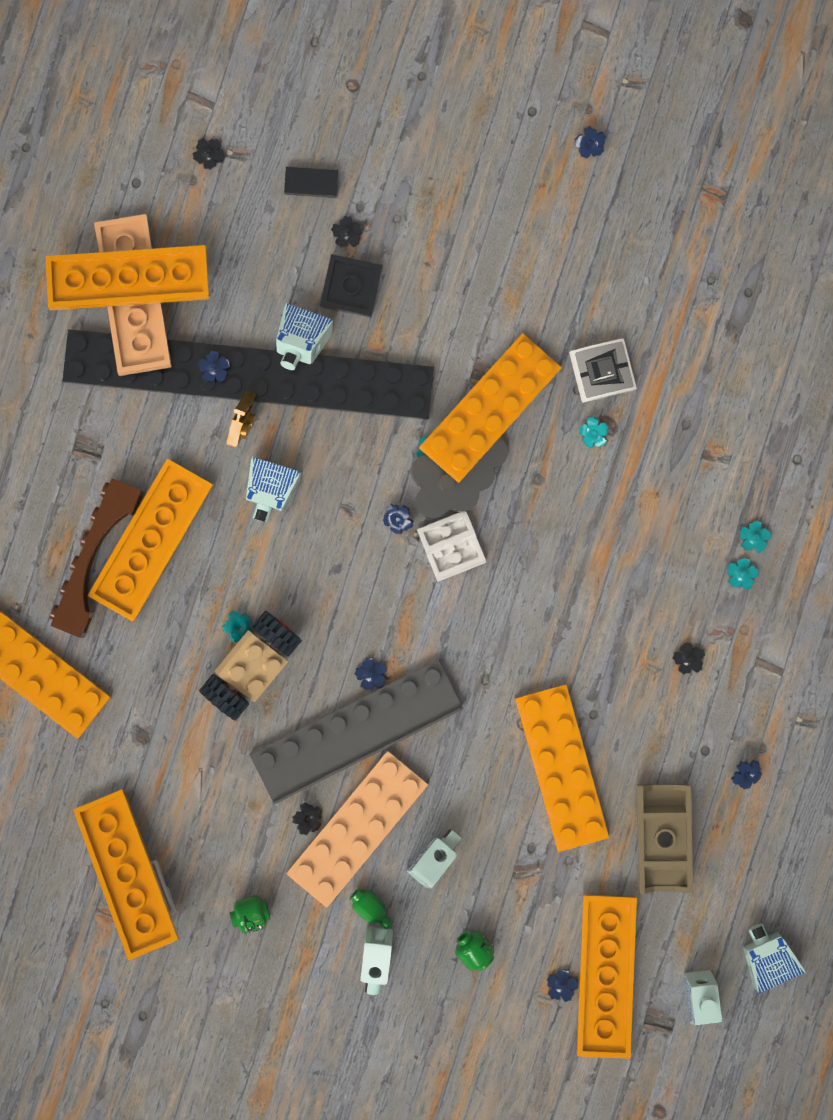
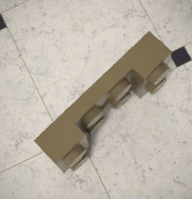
[635,784,693,894]

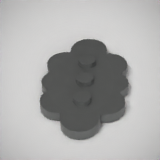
[411,413,508,519]

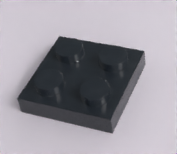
[320,254,383,318]

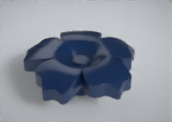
[574,126,606,159]
[197,351,230,382]
[383,503,414,534]
[354,658,387,690]
[731,759,762,789]
[547,969,579,1002]

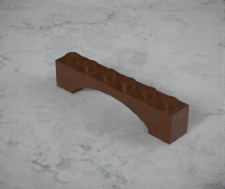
[50,478,145,638]

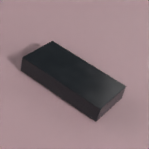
[284,167,339,198]

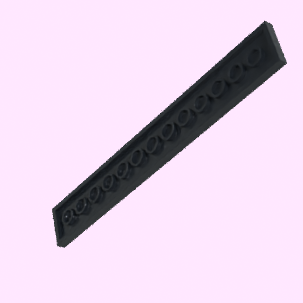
[62,329,434,420]

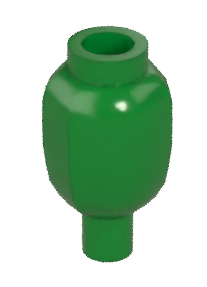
[350,887,393,929]

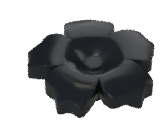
[193,138,225,170]
[331,216,363,247]
[672,643,705,675]
[292,802,322,835]

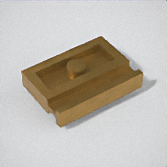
[226,391,256,447]

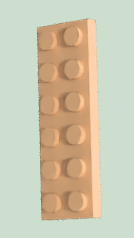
[94,214,172,376]
[286,751,428,908]

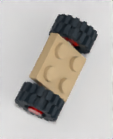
[199,610,302,721]

